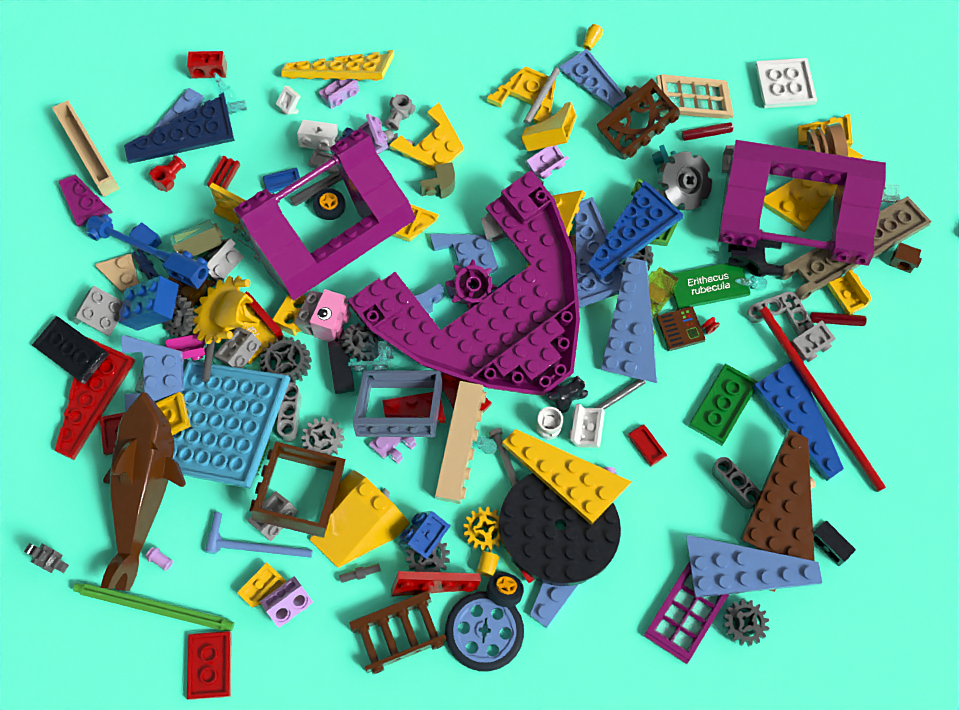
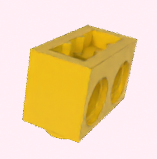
[273,295,306,336]

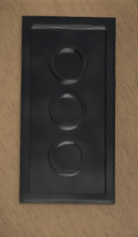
[32,316,109,384]

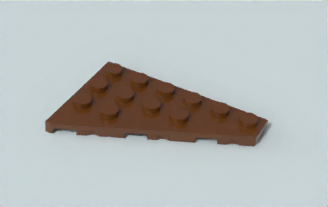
[740,430,815,561]

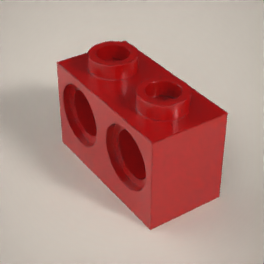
[187,51,227,78]

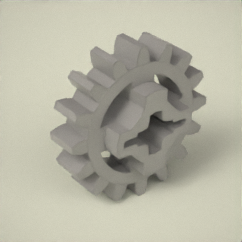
[301,417,345,455]

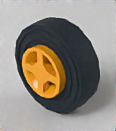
[313,188,346,220]
[486,572,524,607]

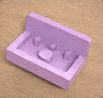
[358,113,389,154]
[525,145,569,180]

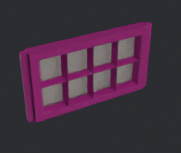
[644,561,729,665]

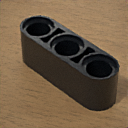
[328,340,355,394]

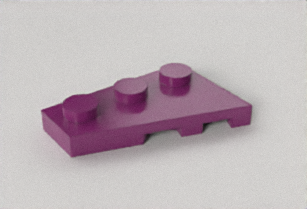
[58,174,113,227]

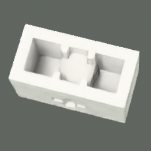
[297,120,338,151]

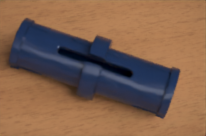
[132,249,160,280]

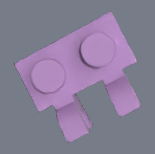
[369,437,417,464]

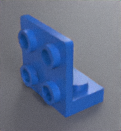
[398,510,451,559]

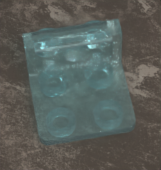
[348,341,394,372]

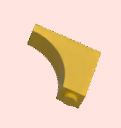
[521,101,577,151]

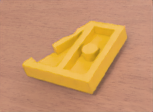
[393,204,439,242]
[237,562,287,608]

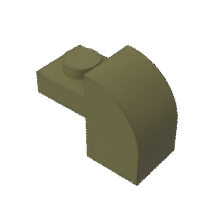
[420,162,455,199]

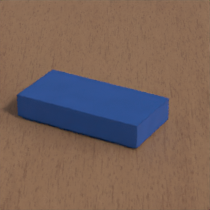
[262,167,300,193]

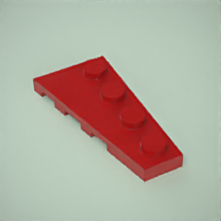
[391,571,481,597]

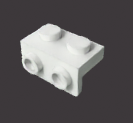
[570,404,605,448]

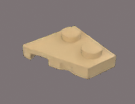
[96,254,139,293]

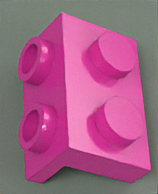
[165,334,207,362]

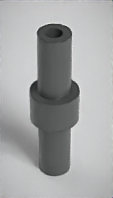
[339,563,381,583]

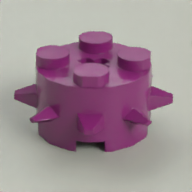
[446,259,497,310]

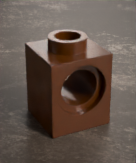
[889,242,922,273]

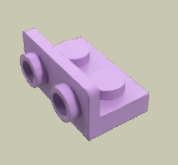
[319,79,359,110]

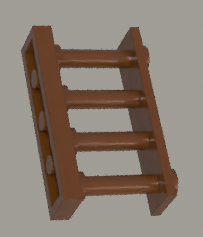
[349,591,447,675]

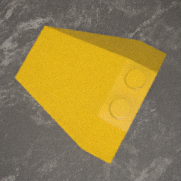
[309,470,410,568]

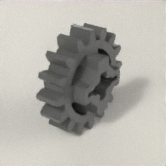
[162,295,196,337]
[341,323,383,364]
[406,539,450,572]
[24,543,69,574]
[723,599,770,647]

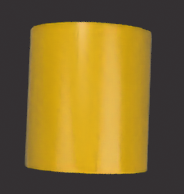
[476,551,499,577]

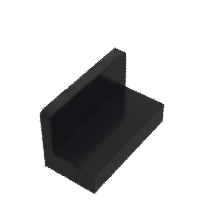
[813,521,856,566]

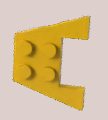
[487,66,556,124]
[389,102,464,171]

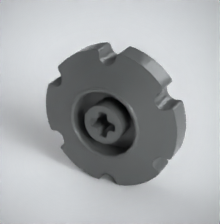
[658,151,712,211]

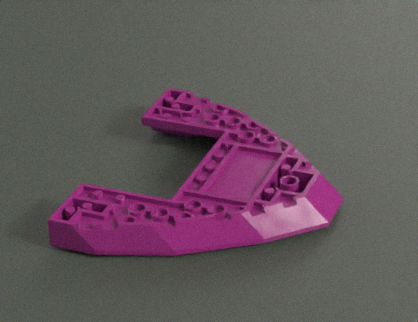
[348,170,580,396]

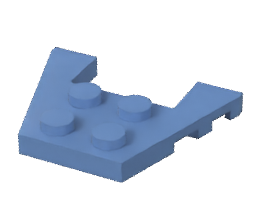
[430,234,498,299]
[121,335,184,412]

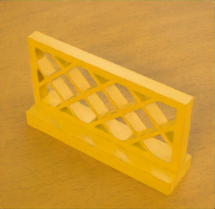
[209,183,246,229]

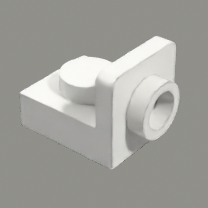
[276,86,301,115]

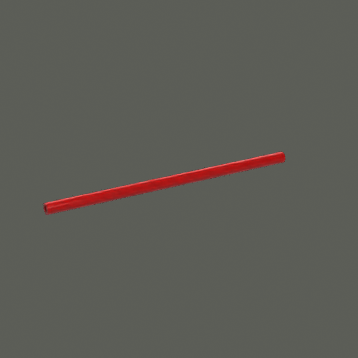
[759,307,886,492]

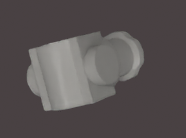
[384,94,416,131]

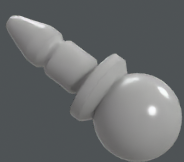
[383,130,415,146]

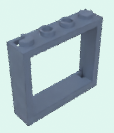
[353,370,443,437]

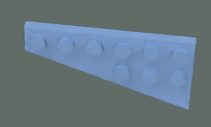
[686,535,823,598]

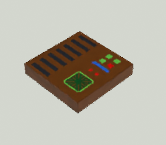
[656,306,706,352]

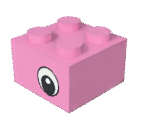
[310,289,351,342]

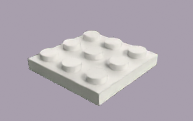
[755,58,817,108]

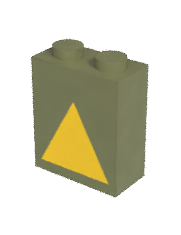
[169,219,223,256]

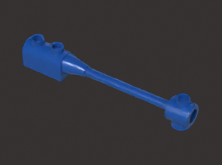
[86,214,209,289]

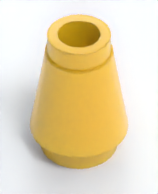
[582,24,603,51]

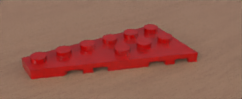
[55,337,135,461]

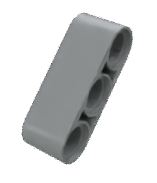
[277,382,302,442]

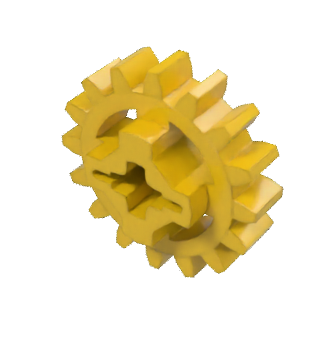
[463,507,501,552]

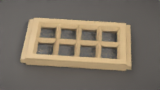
[656,74,734,119]

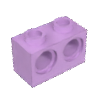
[260,576,313,628]

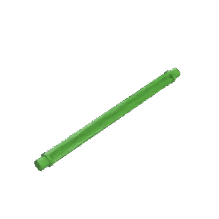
[73,583,235,631]

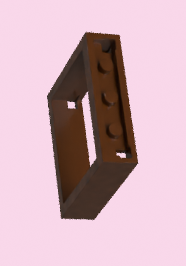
[249,441,346,538]

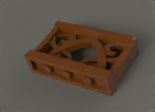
[596,79,680,160]

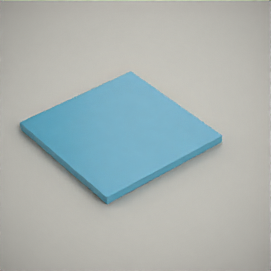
[173,360,291,489]

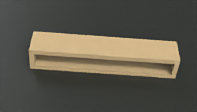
[52,100,120,197]
[435,381,487,504]

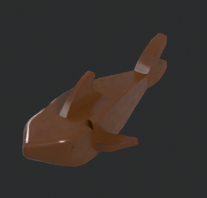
[100,392,186,591]

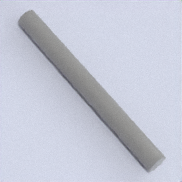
[523,67,560,124]

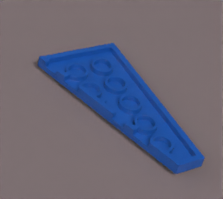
[587,180,684,280]
[752,361,844,481]

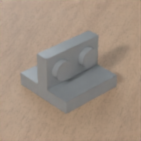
[202,238,244,282]

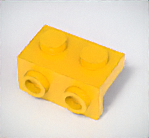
[827,269,872,314]

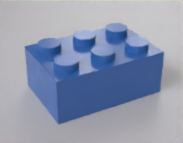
[119,276,179,331]

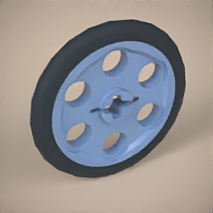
[445,591,524,672]

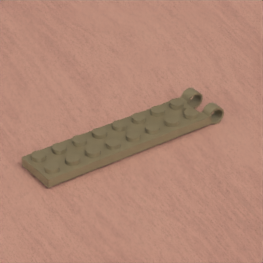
[781,196,932,301]

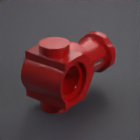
[148,155,186,193]

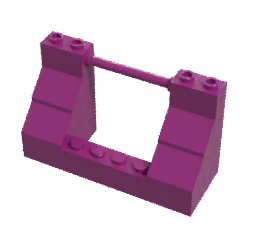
[233,128,416,301]
[718,140,886,266]

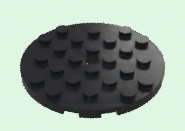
[499,473,621,586]

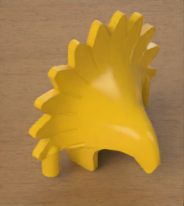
[193,276,260,345]

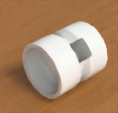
[536,407,563,440]

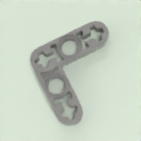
[746,291,814,337]

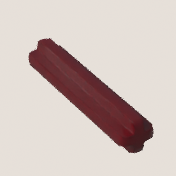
[682,122,734,141]
[809,312,867,326]

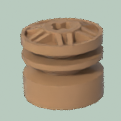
[807,122,848,157]

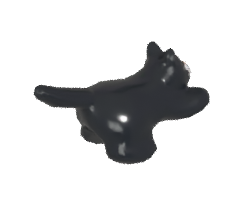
[546,375,588,413]

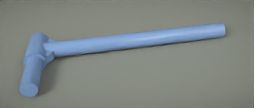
[205,512,313,558]

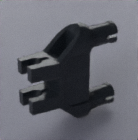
[728,238,784,277]

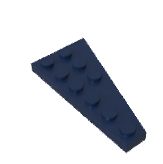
[124,92,235,164]

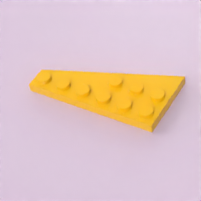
[502,429,632,525]

